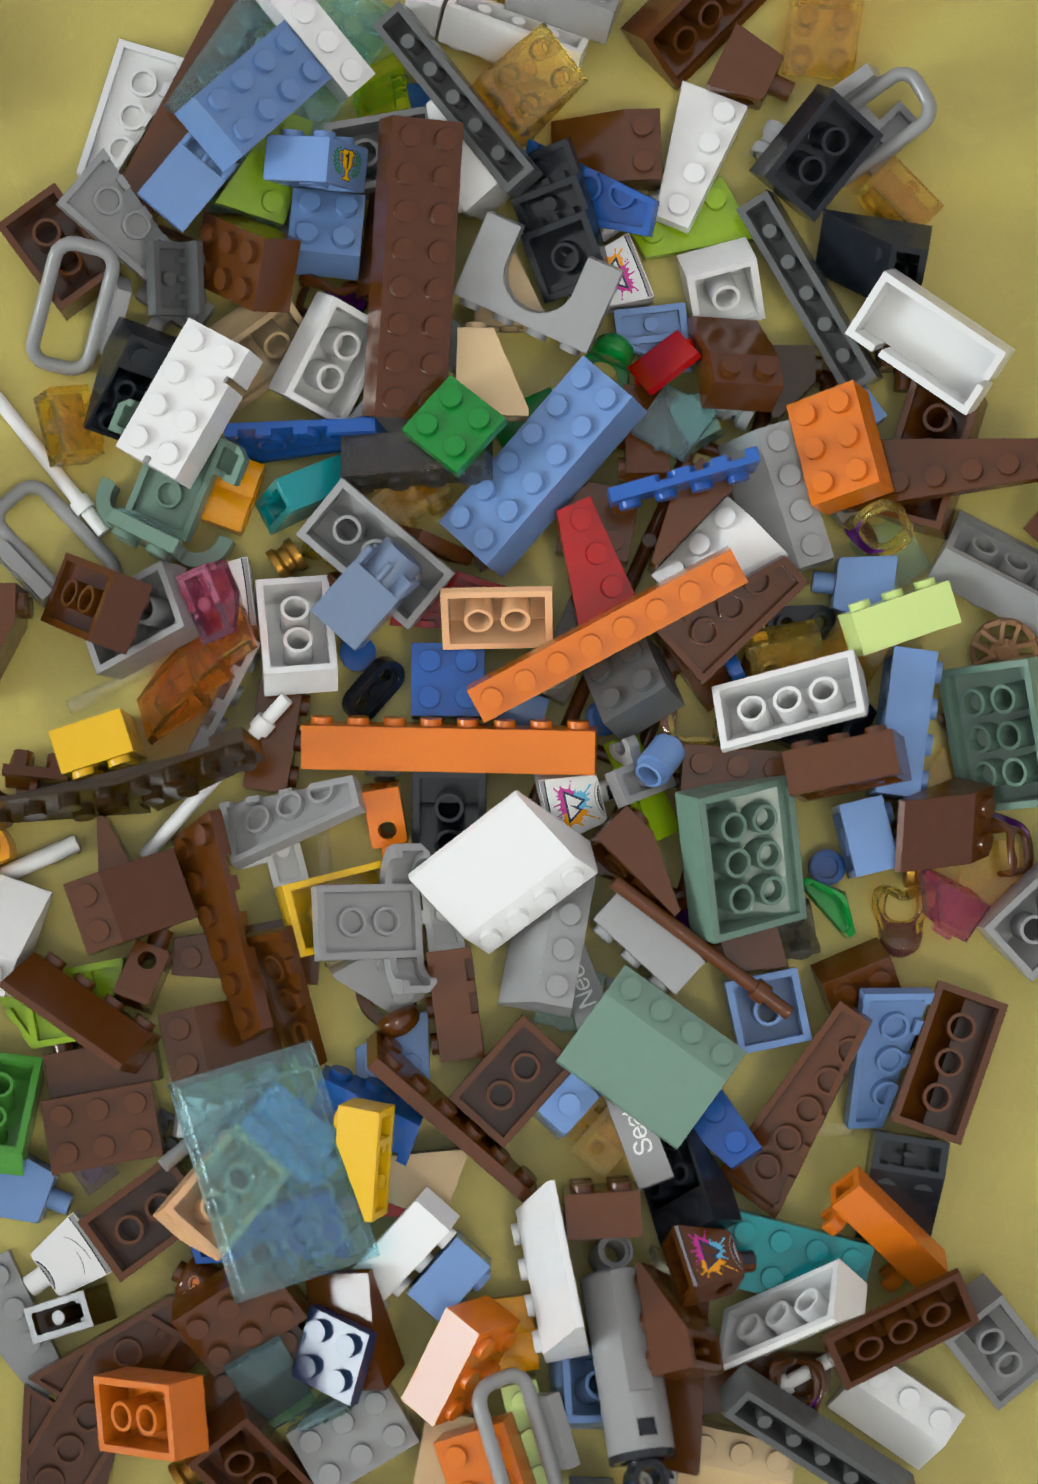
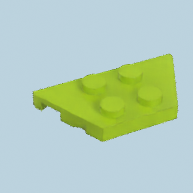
[0,957,127,1050]

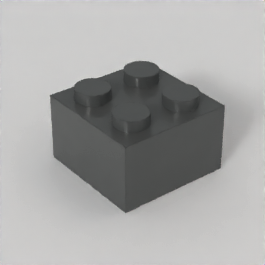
[582,636,685,740]

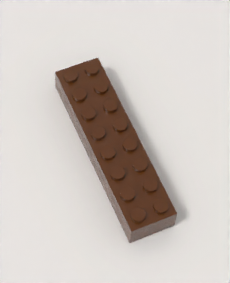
[362,115,464,419]

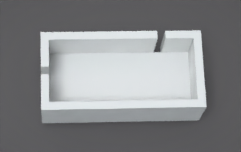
[845,268,1016,415]
[116,318,263,489]

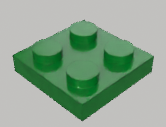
[402,375,507,478]

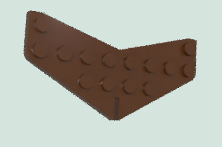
[20,1294,200,1484]

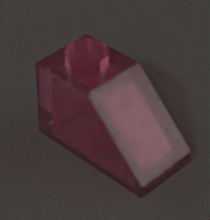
[176,559,240,646]
[918,869,991,943]

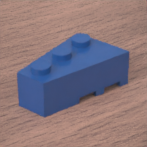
[308,1064,423,1166]

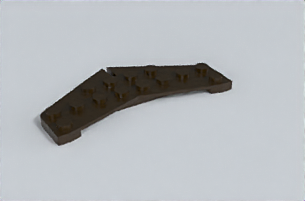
[0,727,264,829]

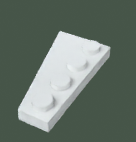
[76,38,184,177]
[656,81,748,234]

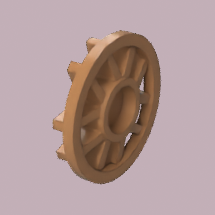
[970,617,1038,665]

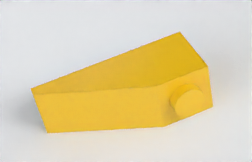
[334,1097,395,1223]

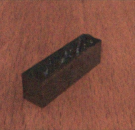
[340,431,493,494]

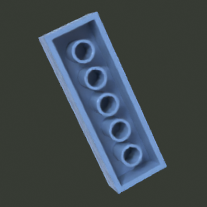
[439,356,647,578]

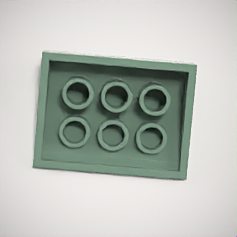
[939,655,1038,811]
[675,775,807,944]
[556,965,746,1150]

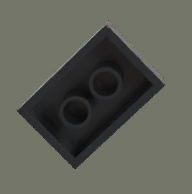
[749,84,884,222]

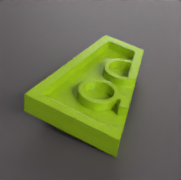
[213,113,314,227]
[629,176,755,261]

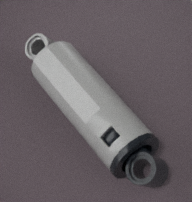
[581,1237,677,1484]

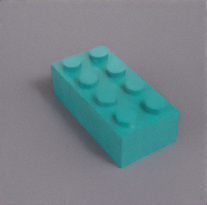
[726,1208,874,1319]

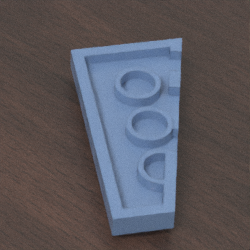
[843,987,935,1129]

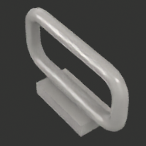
[832,63,937,188]
[26,236,132,376]
[0,480,122,608]
[472,1368,581,1484]

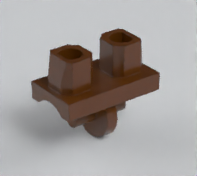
[2,749,72,794]

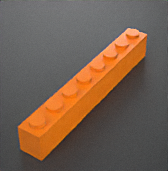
[467,546,748,723]
[301,715,598,775]

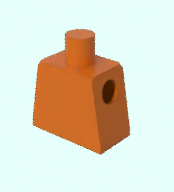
[362,779,409,859]

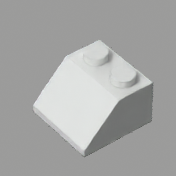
[676,237,766,321]

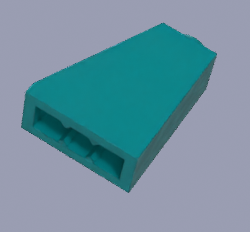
[255,451,366,535]

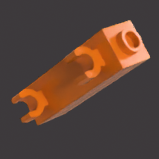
[820,1166,948,1293]

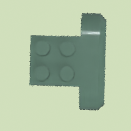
[108,398,250,543]
[96,477,236,571]

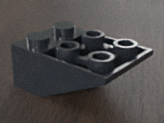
[816,209,932,298]
[83,316,177,440]
[643,1128,742,1248]
[855,1128,950,1239]

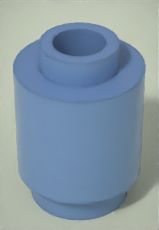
[635,734,686,787]

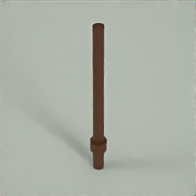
[609,875,794,1019]

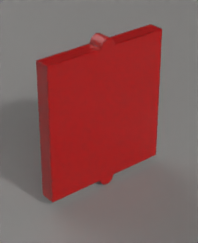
[627,330,702,396]

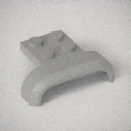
[311,843,437,994]

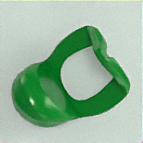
[585,333,634,388]

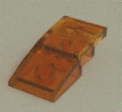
[137,598,258,745]

